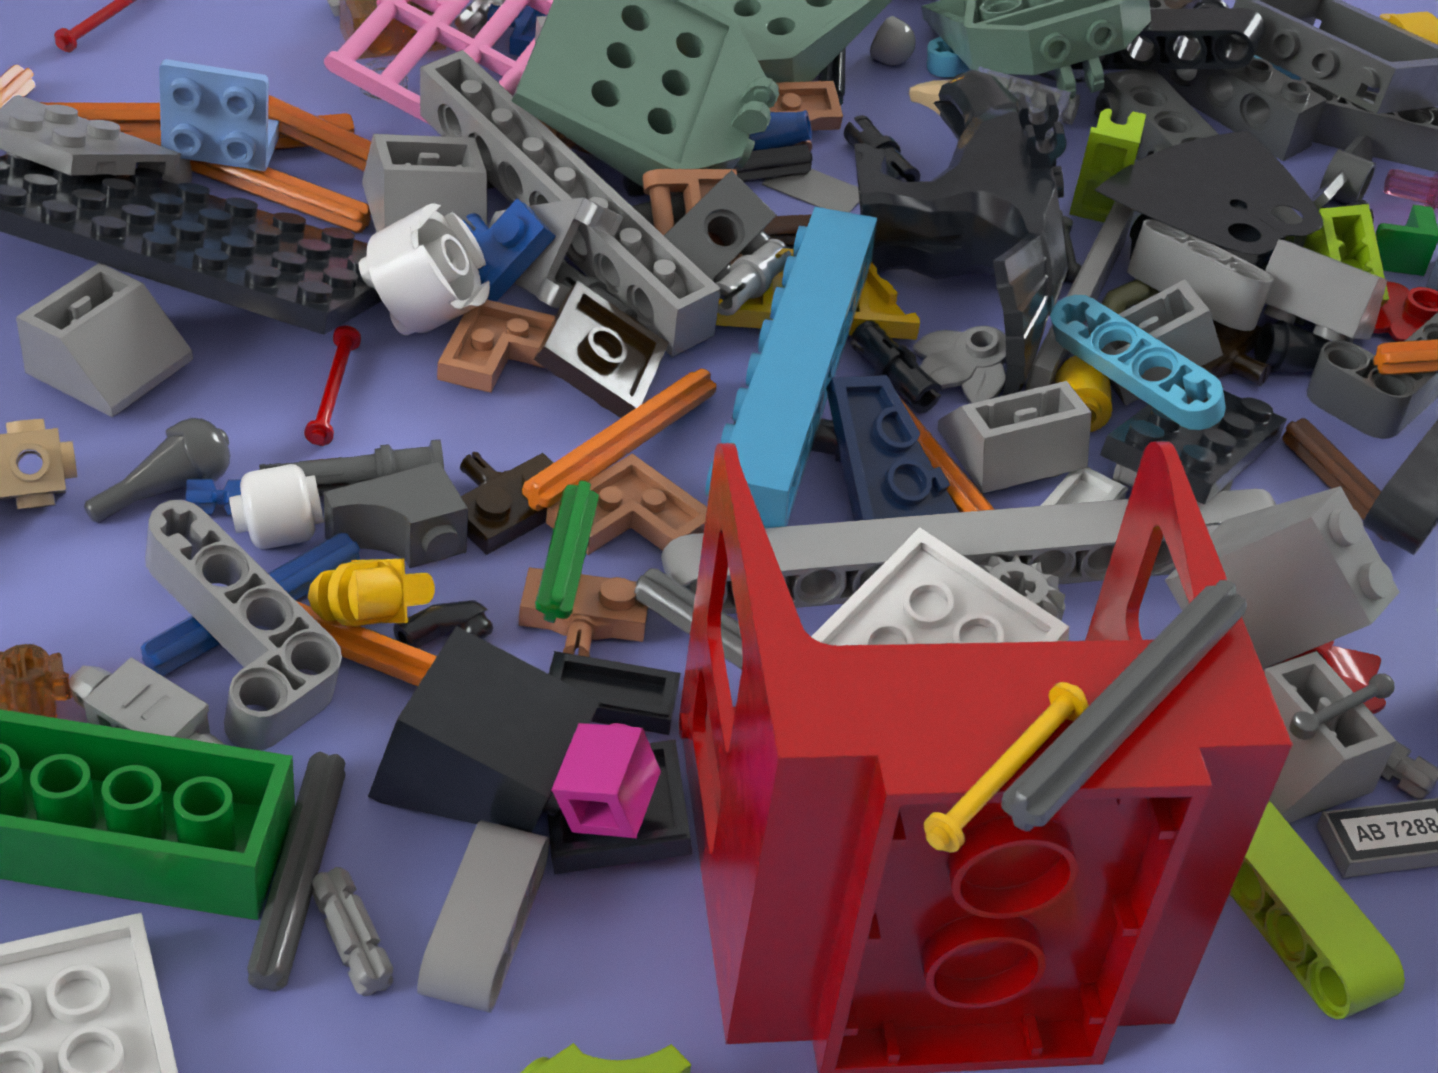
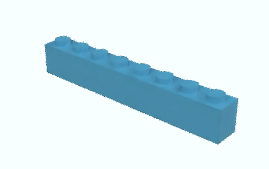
[705,207,877,528]

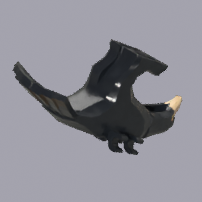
[854,69,1069,396]

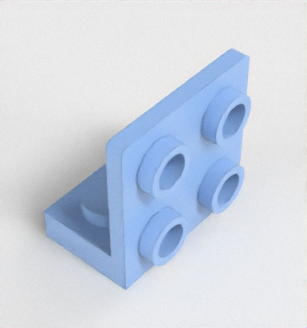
[159,59,279,172]

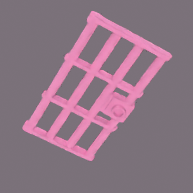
[324,0,553,125]

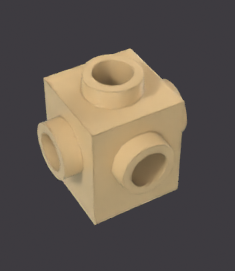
[0,419,77,509]

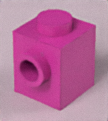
[552,723,661,838]

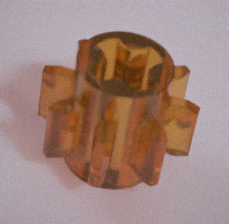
[0,644,72,718]

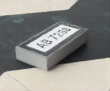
[1317,798,1438,878]

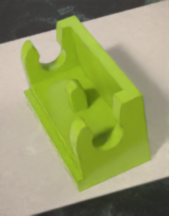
[1069,109,1146,223]

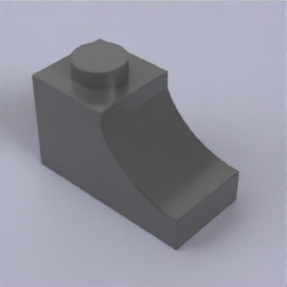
[324,462,468,568]

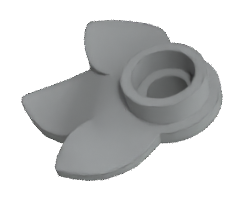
[913,326,1006,404]

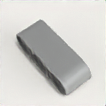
[1127,220,1273,331]
[417,820,550,1013]

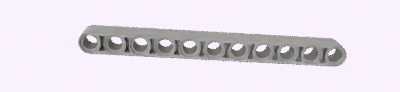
[661,489,1276,614]

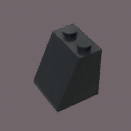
[368,626,601,833]

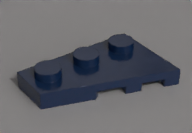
[826,375,959,521]

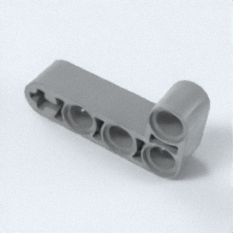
[145,500,342,750]

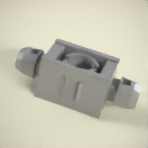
[68,657,225,745]

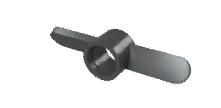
[1311,135,1376,210]

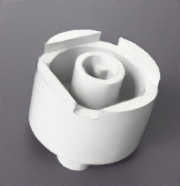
[359,203,490,336]

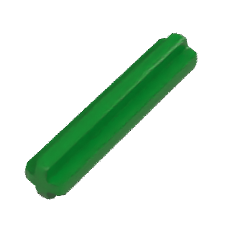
[535,480,599,623]

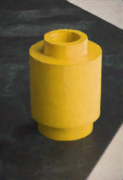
[1055,356,1112,432]

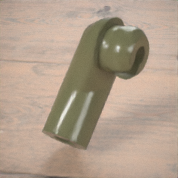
[1101,279,1159,314]

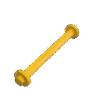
[924,682,1088,852]

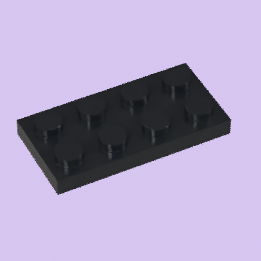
[1100,385,1287,505]

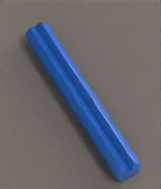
[140,533,360,677]

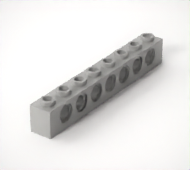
[420,50,721,357]

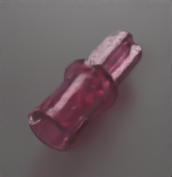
[1383,169,1438,210]

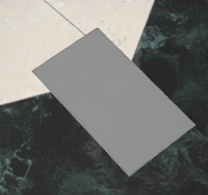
[761,169,859,213]

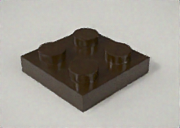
[533,281,669,418]

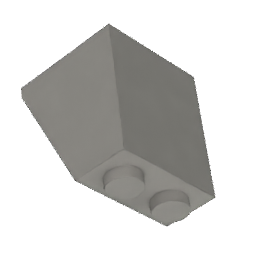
[1165,486,1399,669]

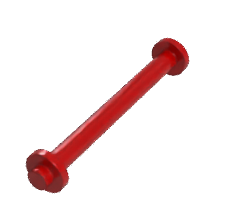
[54,0,137,52]
[304,325,361,446]

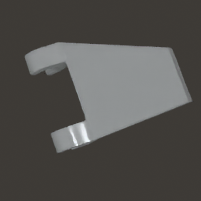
[488,197,623,309]

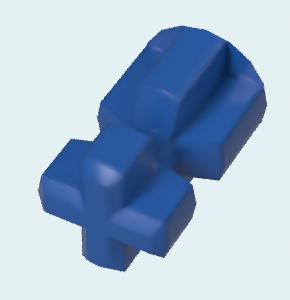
[186,479,241,516]

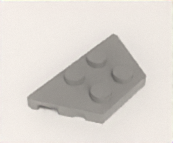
[0,95,181,175]

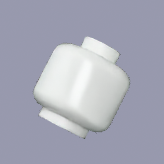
[229,464,324,549]

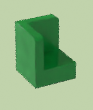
[1375,205,1438,276]

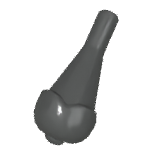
[84,418,230,523]

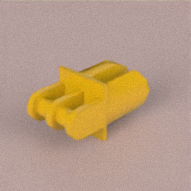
[308,559,435,627]

